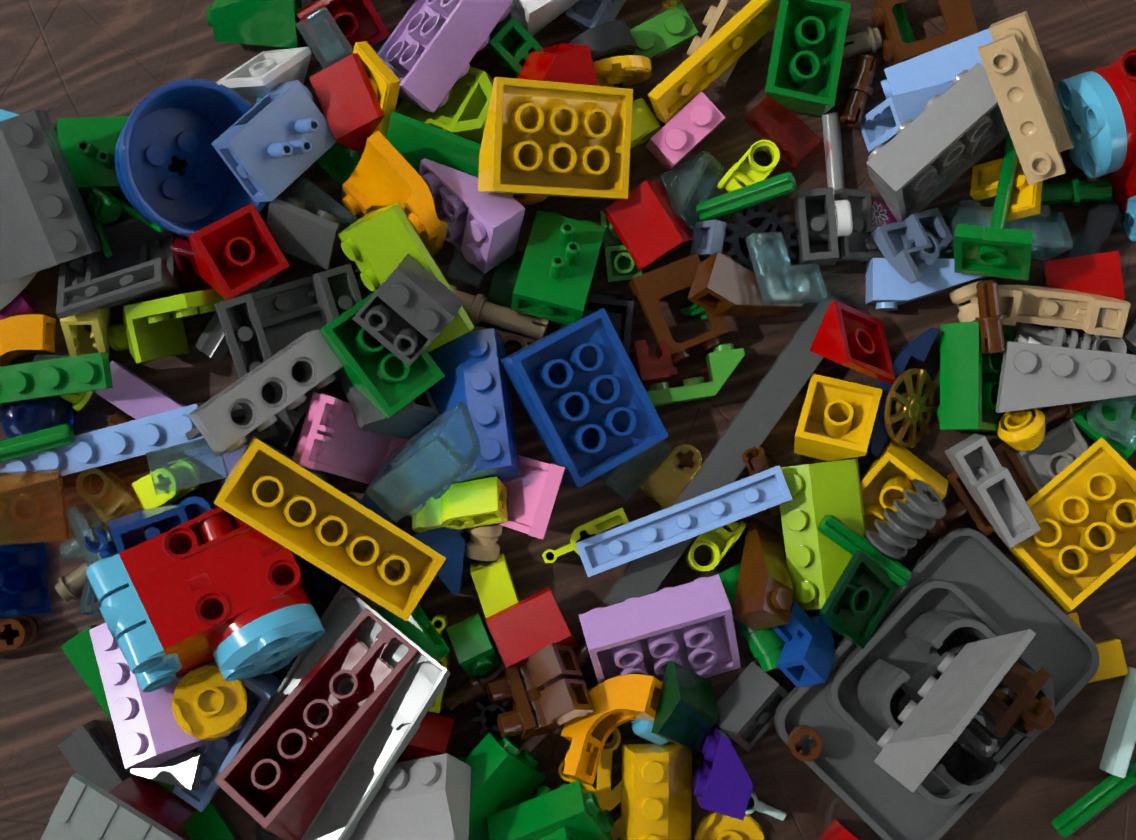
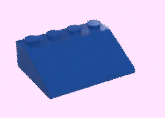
[500,308,669,488]
[409,328,521,494]

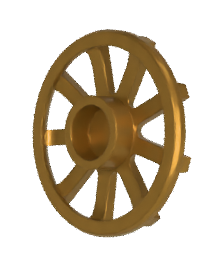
[884,368,938,448]

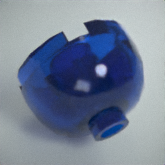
[0,396,76,439]

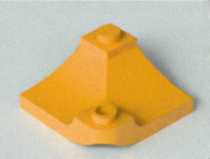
[342,130,448,256]

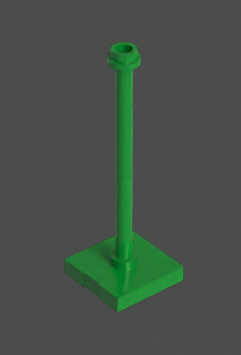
[954,132,1034,281]

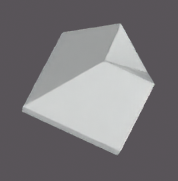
[216,47,312,104]

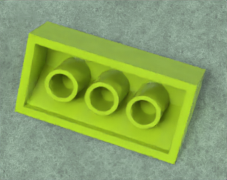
[337,203,475,352]
[779,459,868,610]

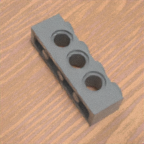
[188,330,343,453]

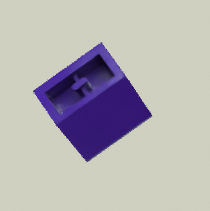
[690,725,754,820]

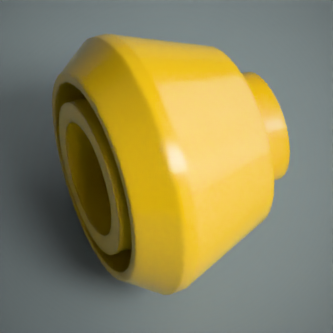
[997,408,1045,451]

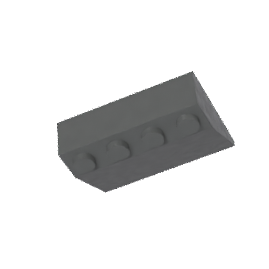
[0,110,103,285]

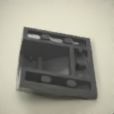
[56,203,180,319]
[214,263,362,403]

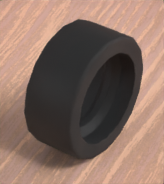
[570,20,637,62]

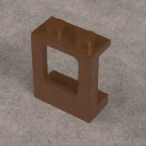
[871,0,979,66]
[628,253,730,364]

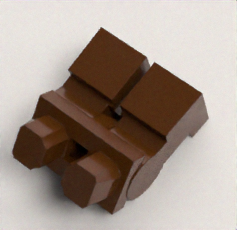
[486,643,595,741]

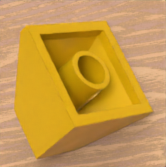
[794,373,883,461]

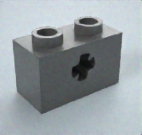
[793,187,839,268]

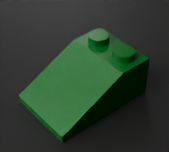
[319,291,445,419]

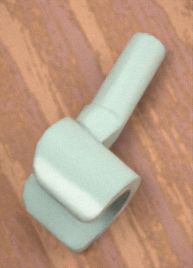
[745,791,786,821]

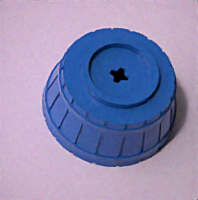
[115,79,266,237]

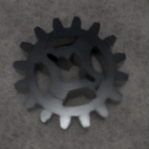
[723,203,799,279]

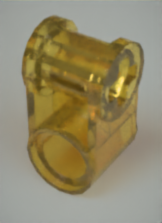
[639,444,702,509]
[76,468,144,527]

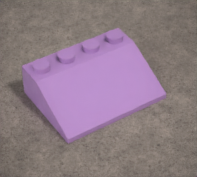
[377,0,513,112]
[579,574,741,684]
[89,622,242,769]

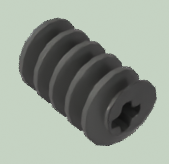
[865,479,946,559]

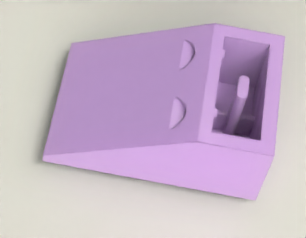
[419,158,525,274]

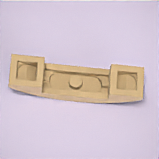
[997,285,1131,338]

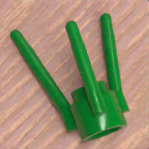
[87,187,164,258]

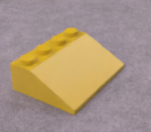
[478,77,633,199]
[994,437,1136,614]

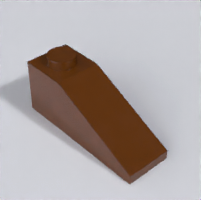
[732,518,794,630]

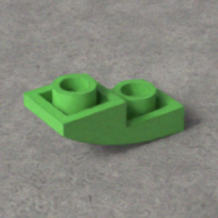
[600,211,642,282]

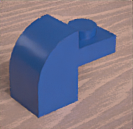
[771,602,834,688]

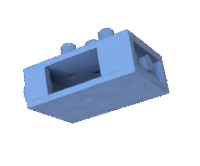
[211,80,337,202]

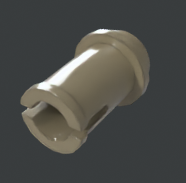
[842,26,882,61]
[55,558,94,602]

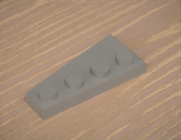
[995,341,1136,413]

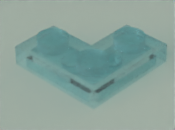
[746,232,828,305]

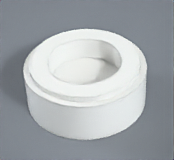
[834,200,853,237]

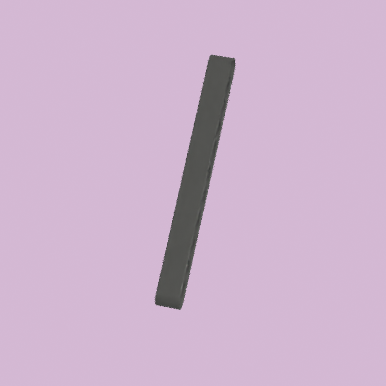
[603,291,847,606]

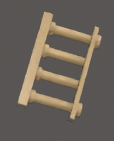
[977,11,1075,185]

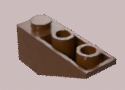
[687,252,803,318]

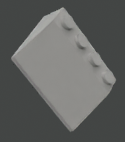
[866,63,1008,222]
[874,629,1036,793]
[349,753,471,840]

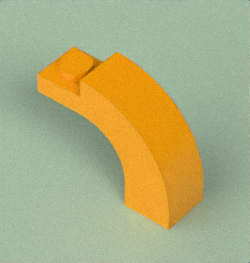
[0,314,56,367]
[561,674,663,785]

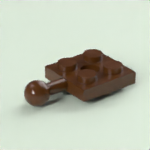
[925,441,1038,539]

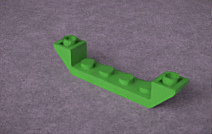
[647,343,745,407]

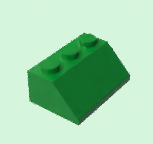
[764,0,851,117]
[386,111,481,178]
[937,321,1014,432]

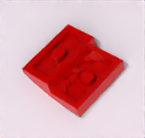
[1044,251,1128,329]

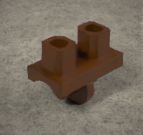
[982,663,1055,738]

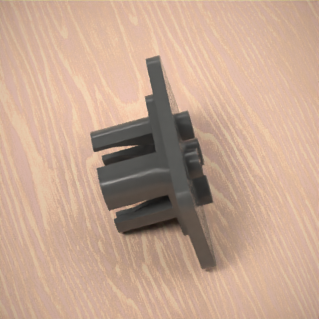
[774,528,1099,840]

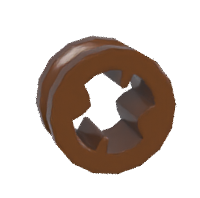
[788,725,822,761]

